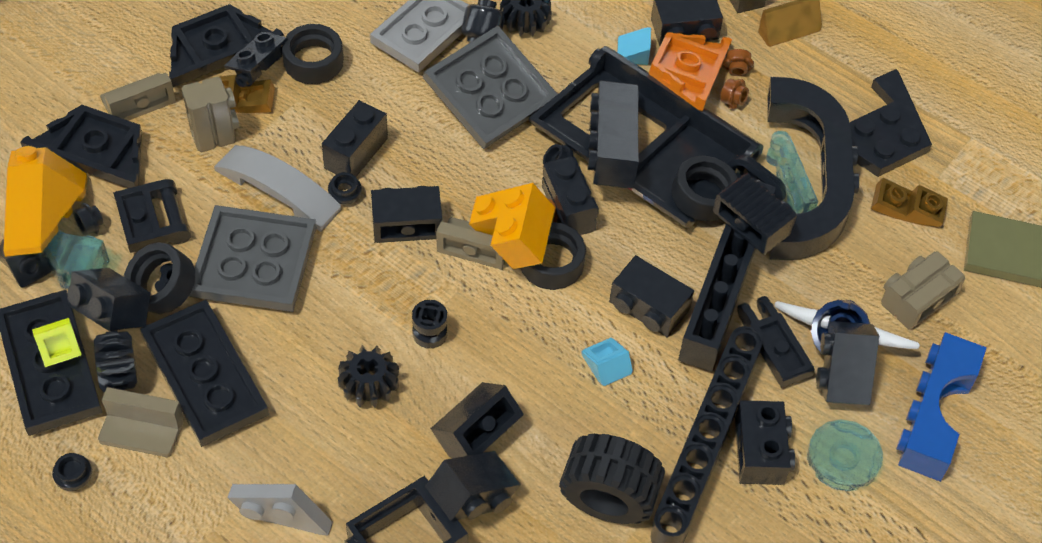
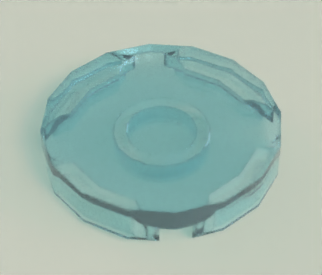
[807,419,883,491]

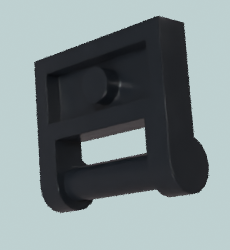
[113,179,191,253]

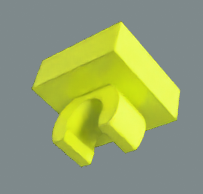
[32,318,82,367]

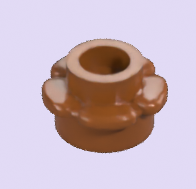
[723,49,754,76]
[721,78,749,109]

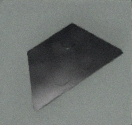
[169,4,284,87]
[20,105,142,188]

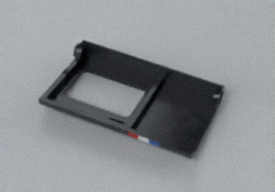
[529,46,764,228]

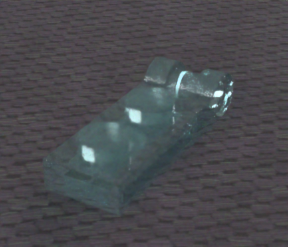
[766,131,818,214]

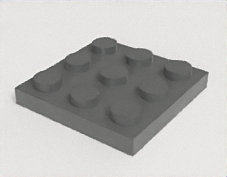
[423,26,557,149]
[189,205,317,312]

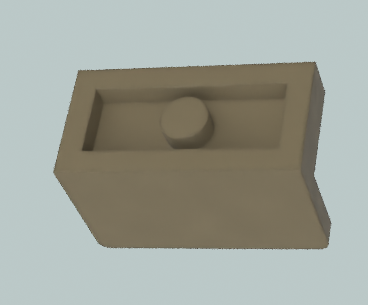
[100,73,176,121]
[436,217,505,270]
[98,387,184,458]

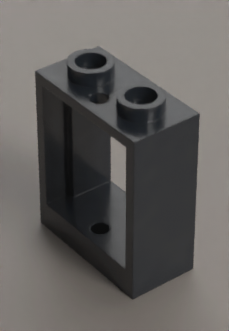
[344,475,468,543]

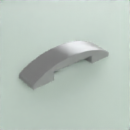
[214,145,342,232]

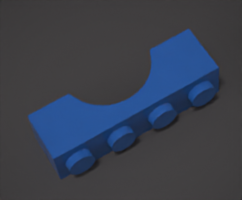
[896,332,987,482]

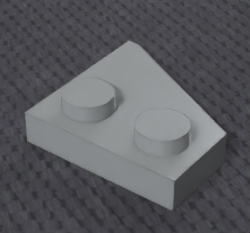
[227,484,333,536]

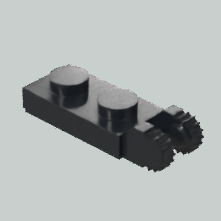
[737,296,815,388]

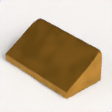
[758,0,822,47]

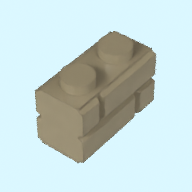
[182,76,240,153]
[881,251,966,330]

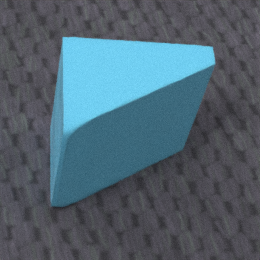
[617,27,651,65]
[581,338,633,386]

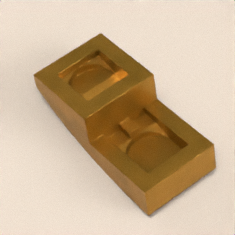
[205,75,275,113]

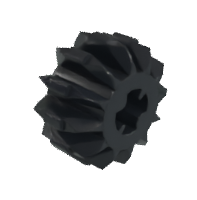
[500,0,552,37]
[93,330,138,392]
[337,345,400,408]

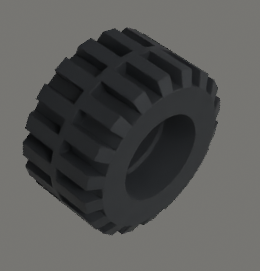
[559,433,665,524]

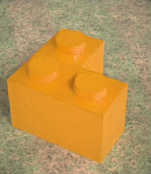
[469,183,555,269]

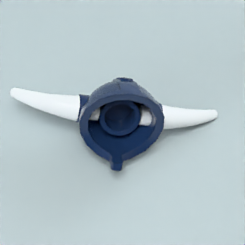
[774,299,920,353]

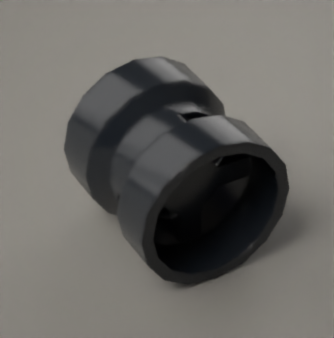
[412,300,448,349]

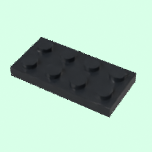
[0,289,103,436]
[140,299,269,447]

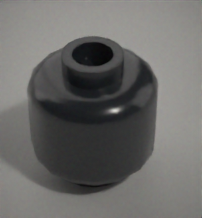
[461,0,505,43]

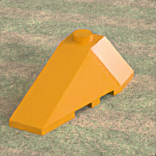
[3,146,88,257]

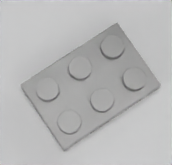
[370,0,468,73]

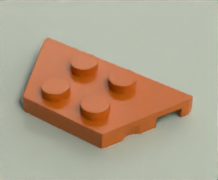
[649,32,732,111]

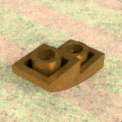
[871,178,948,227]

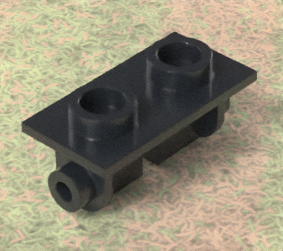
[224,32,288,87]

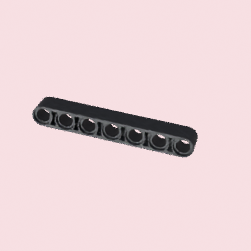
[650,326,763,543]

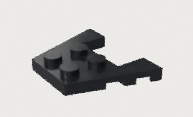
[798,69,932,177]

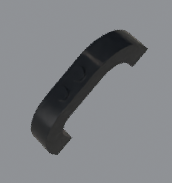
[767,77,859,260]

